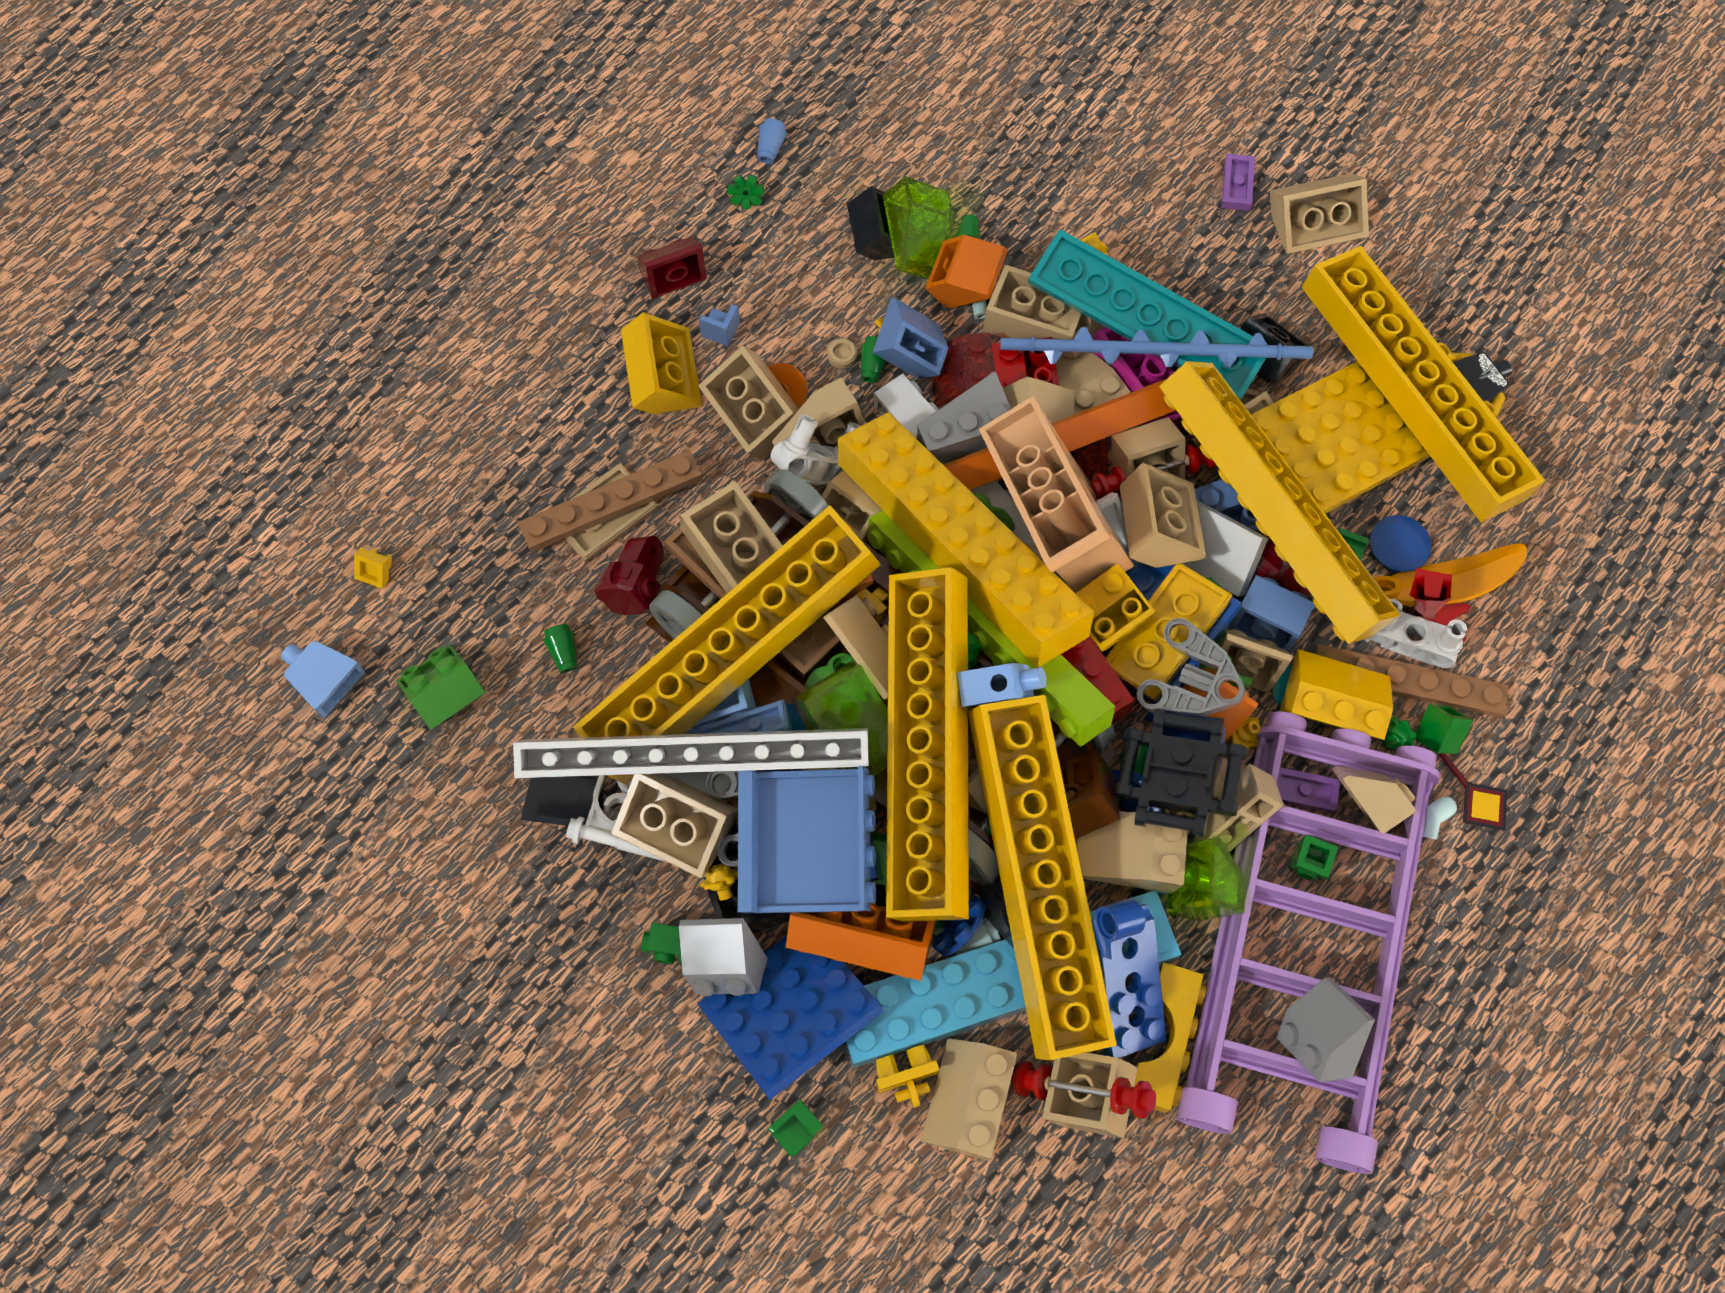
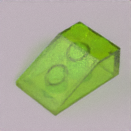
[883,176,954,279]
[795,662,888,775]

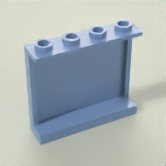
[738,766,876,913]

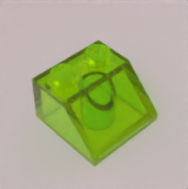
[1167,837,1246,921]

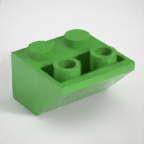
[396,645,486,730]

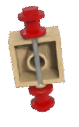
[1090,417,1216,500]
[1011,1053,1156,1139]

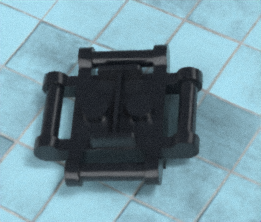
[1112,708,1248,837]

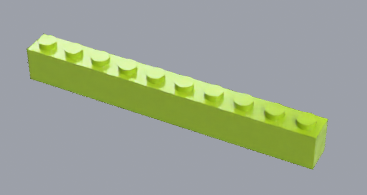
[867,510,1115,747]

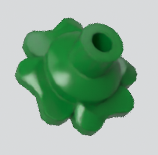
[1380,716,1417,753]

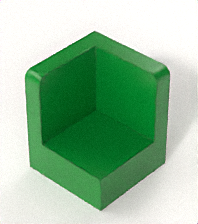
[1415,704,1473,754]
[768,1099,824,1157]

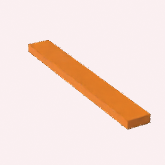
[943,380,1176,490]

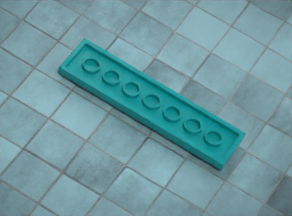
[1028,229,1268,400]

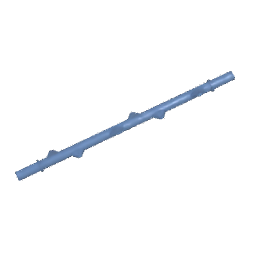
[1000,327,1313,368]

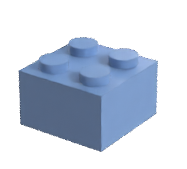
[1228,575,1315,652]

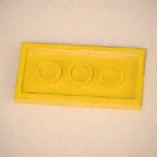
[1106,563,1233,702]

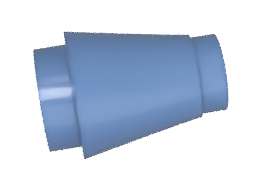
[757,118,787,164]

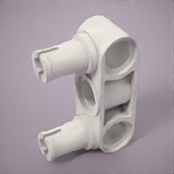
[770,414,860,485]
[1364,599,1467,668]

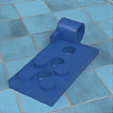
[1091,898,1166,1058]

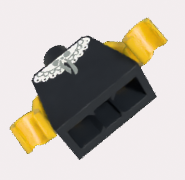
[1438,342,1513,417]

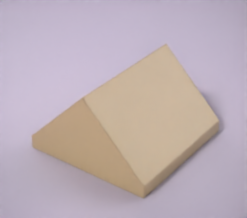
[1003,377,1075,423]

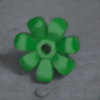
[727,174,764,209]

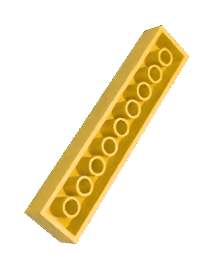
[1302,246,1545,523]
[1159,361,1401,644]
[838,412,1094,668]
[573,505,881,784]
[886,567,969,921]
[968,695,1117,1060]

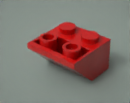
[991,337,1059,388]

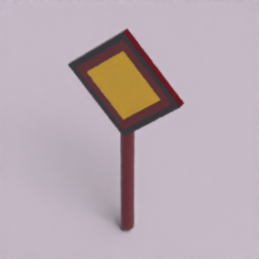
[1436,752,1507,830]

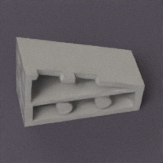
[916,371,1011,464]

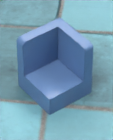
[699,304,740,346]

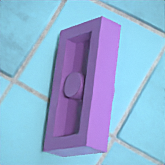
[1221,153,1255,211]
[1277,767,1340,814]

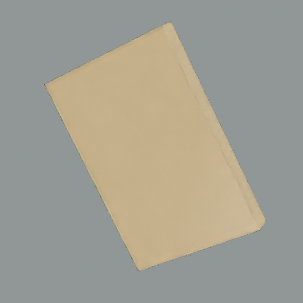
[565,462,659,563]

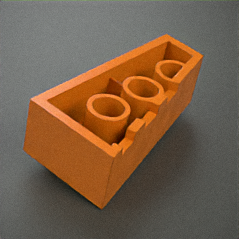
[786,902,937,981]

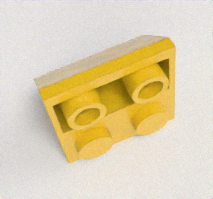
[1075,563,1157,653]

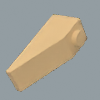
[1189,764,1284,865]

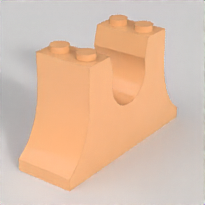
[979,395,1134,593]

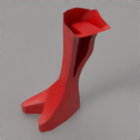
[1409,568,1471,642]

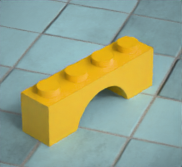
[1134,962,1206,1113]

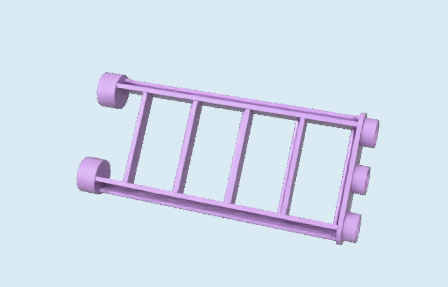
[1176,711,1441,1174]

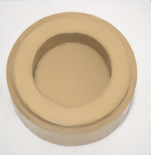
[827,338,857,369]

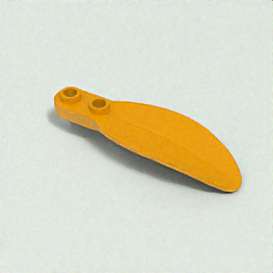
[1373,543,1527,606]

